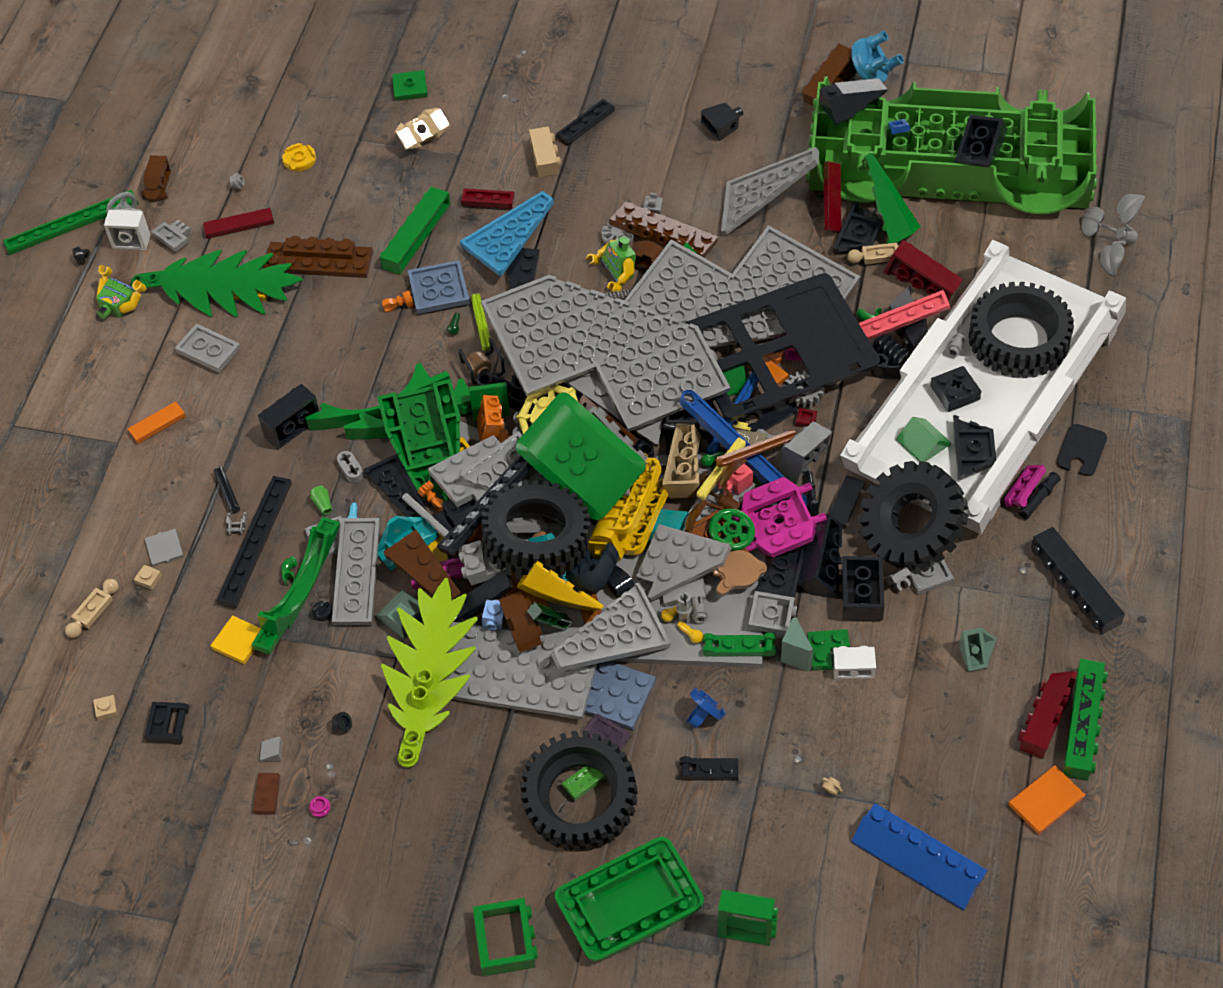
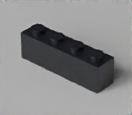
[889,286,928,353]
[798,514,842,599]

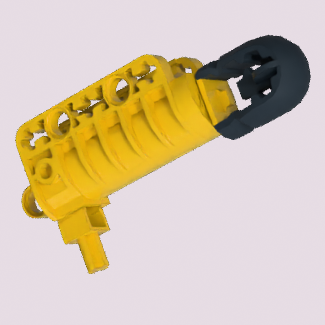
[570,453,668,594]

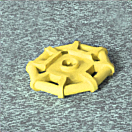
[516,385,578,434]

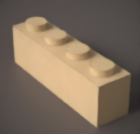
[662,424,701,498]

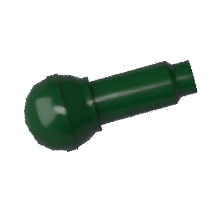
[447,313,460,336]

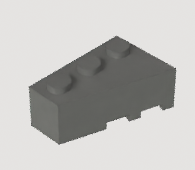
[778,421,832,486]

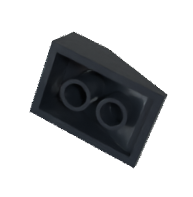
[955,115,1007,168]

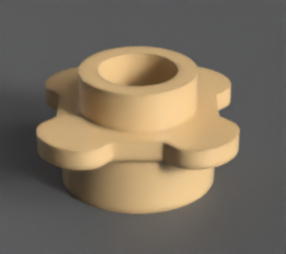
[822,777,843,796]

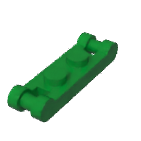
[703,633,776,657]

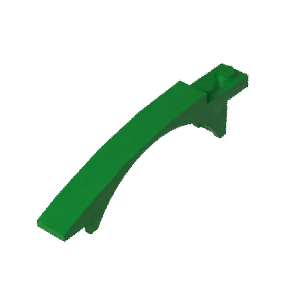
[305,363,450,431]
[343,378,472,440]
[251,517,340,655]

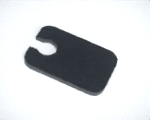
[739,393,798,432]
[1057,424,1107,476]

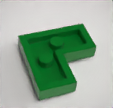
[807,629,850,671]

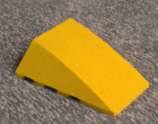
[517,561,604,612]

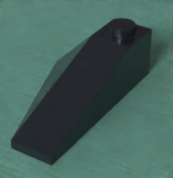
[819,78,888,125]

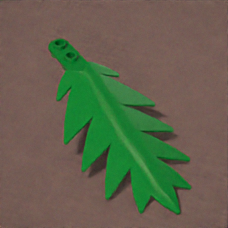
[130,249,303,318]

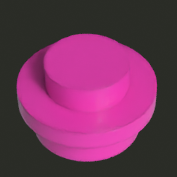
[309,797,331,817]

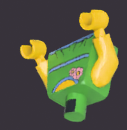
[586,237,636,292]
[96,265,147,319]

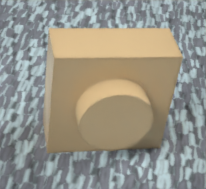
[134,565,162,590]
[93,695,118,721]

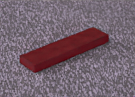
[824,161,841,233]
[203,208,274,239]

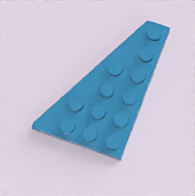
[460,191,554,276]

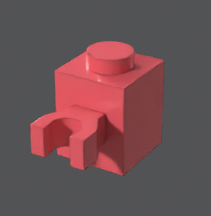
[717,463,753,495]

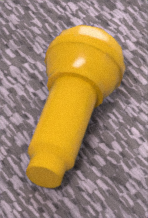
[661,606,678,622]
[677,621,703,644]

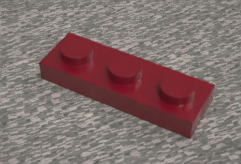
[461,188,515,209]

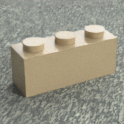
[529,126,561,177]

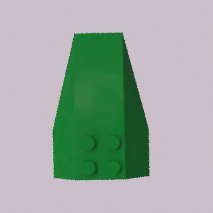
[377,379,460,502]

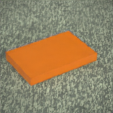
[1009,765,1086,835]

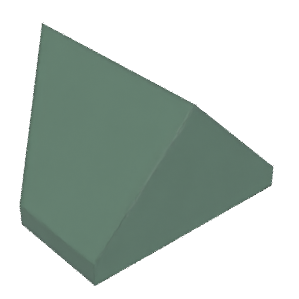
[959,628,997,671]

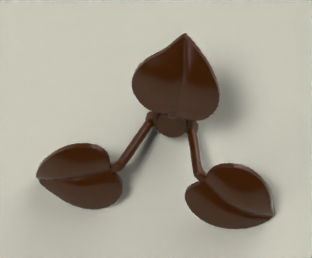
[684,459,748,532]

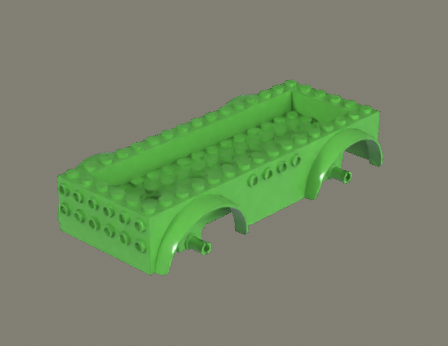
[806,77,1097,214]

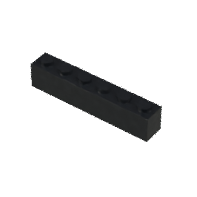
[1031,527,1125,634]

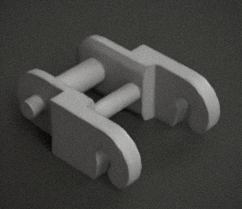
[226,512,247,535]

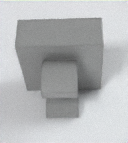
[643,193,663,214]
[884,567,911,592]

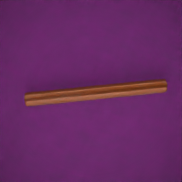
[715,430,796,467]

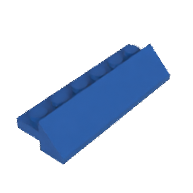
[851,803,988,911]

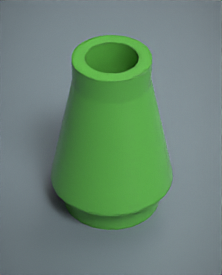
[310,486,333,515]

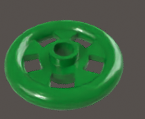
[709,508,755,551]

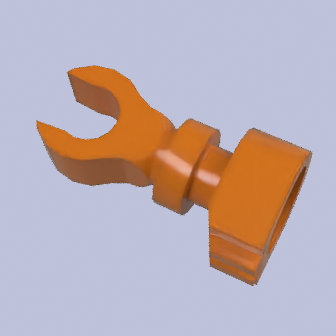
[382,290,415,312]
[417,481,443,512]

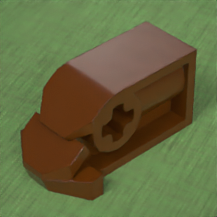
[141,155,171,202]

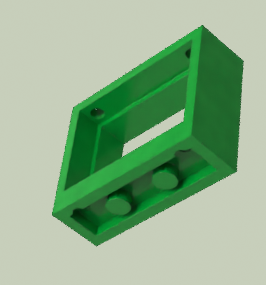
[718,890,779,946]
[473,898,539,977]

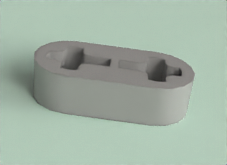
[337,451,363,483]

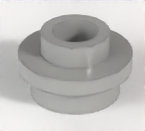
[230,173,244,190]

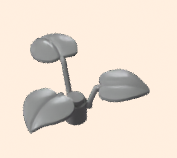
[1081,194,1145,276]

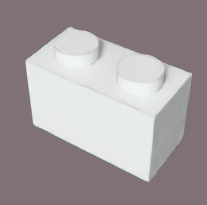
[833,646,876,679]

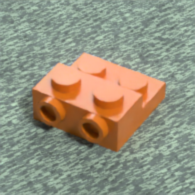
[477,395,504,442]

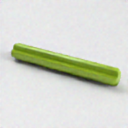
[471,293,490,351]

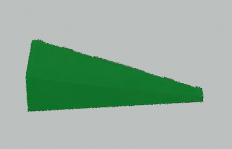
[864,153,921,244]

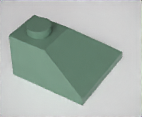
[375,589,423,639]

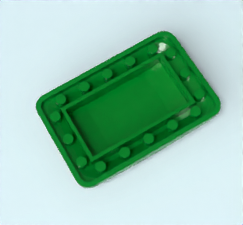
[516,392,646,520]
[555,837,704,962]

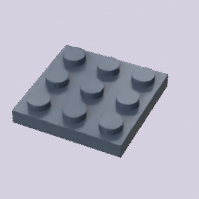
[408,260,470,314]
[585,661,656,731]

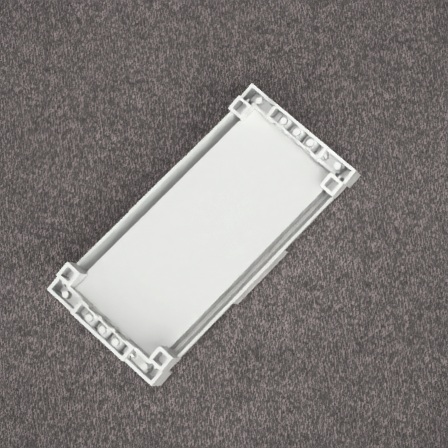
[840,240,1126,535]

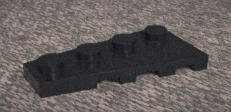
[363,454,427,517]

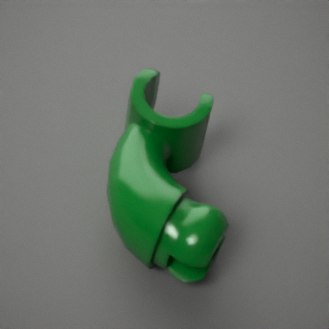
[856,308,882,321]
[281,556,298,586]

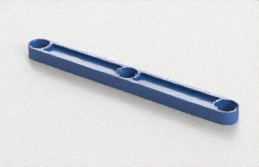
[679,390,809,507]

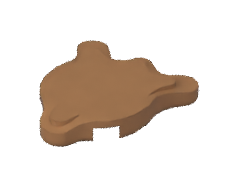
[712,551,767,596]

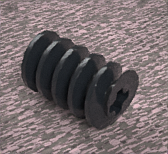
[872,334,912,366]

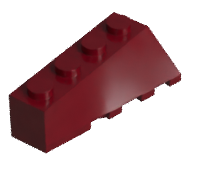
[883,240,963,302]
[1018,671,1078,759]

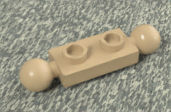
[848,243,898,264]
[65,579,119,638]

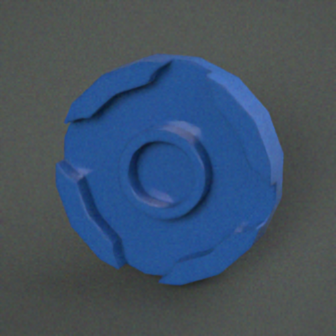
[687,687,727,728]

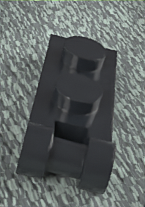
[680,756,738,781]

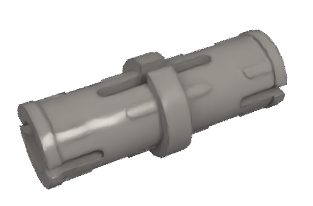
[676,592,692,623]

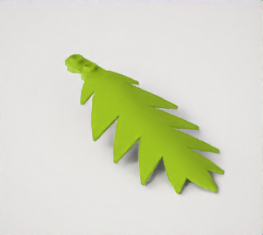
[381,578,478,767]

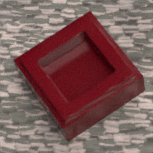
[795,408,818,428]

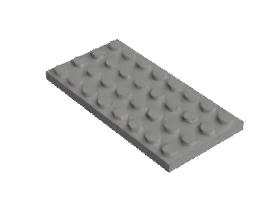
[443,622,598,720]

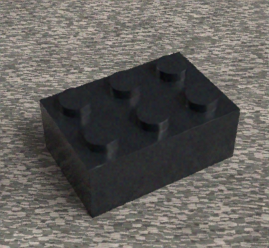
[258,383,319,450]
[841,556,885,620]

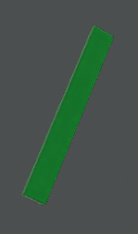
[3,190,139,255]

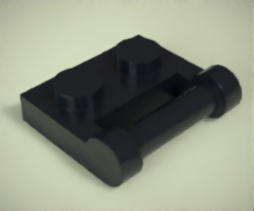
[145,702,190,745]

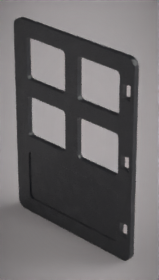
[684,273,880,420]

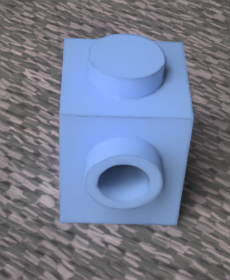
[482,600,505,630]

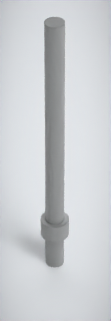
[402,493,466,553]

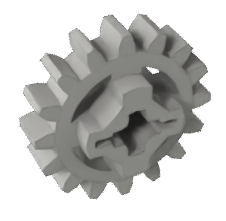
[784,371,825,408]

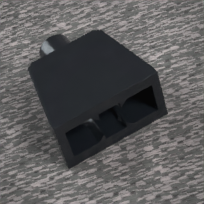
[701,103,743,141]

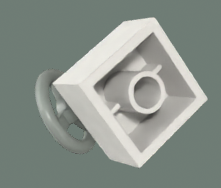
[104,192,150,250]

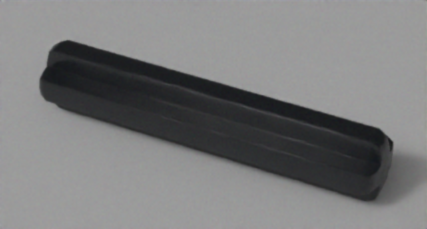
[214,467,240,514]

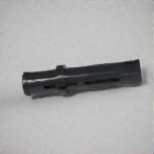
[1018,472,1061,519]

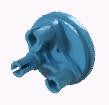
[852,31,904,83]

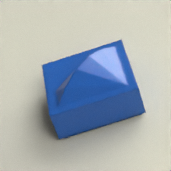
[888,119,910,134]

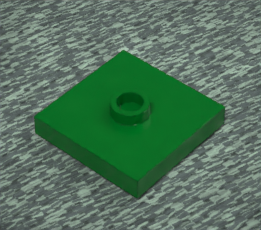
[392,70,428,101]
[469,382,510,421]

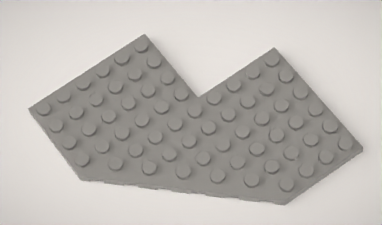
[624,225,860,348]
[481,275,730,432]

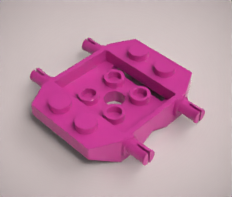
[732,477,827,558]

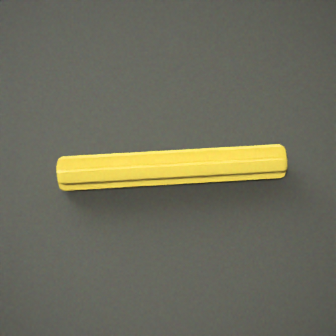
[696,438,746,500]

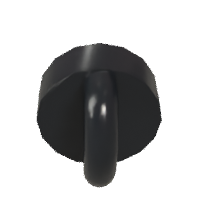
[72,246,90,265]
[312,601,332,621]
[331,712,352,733]

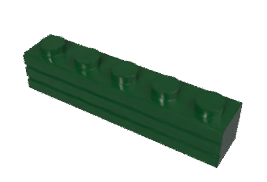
[527,602,573,631]

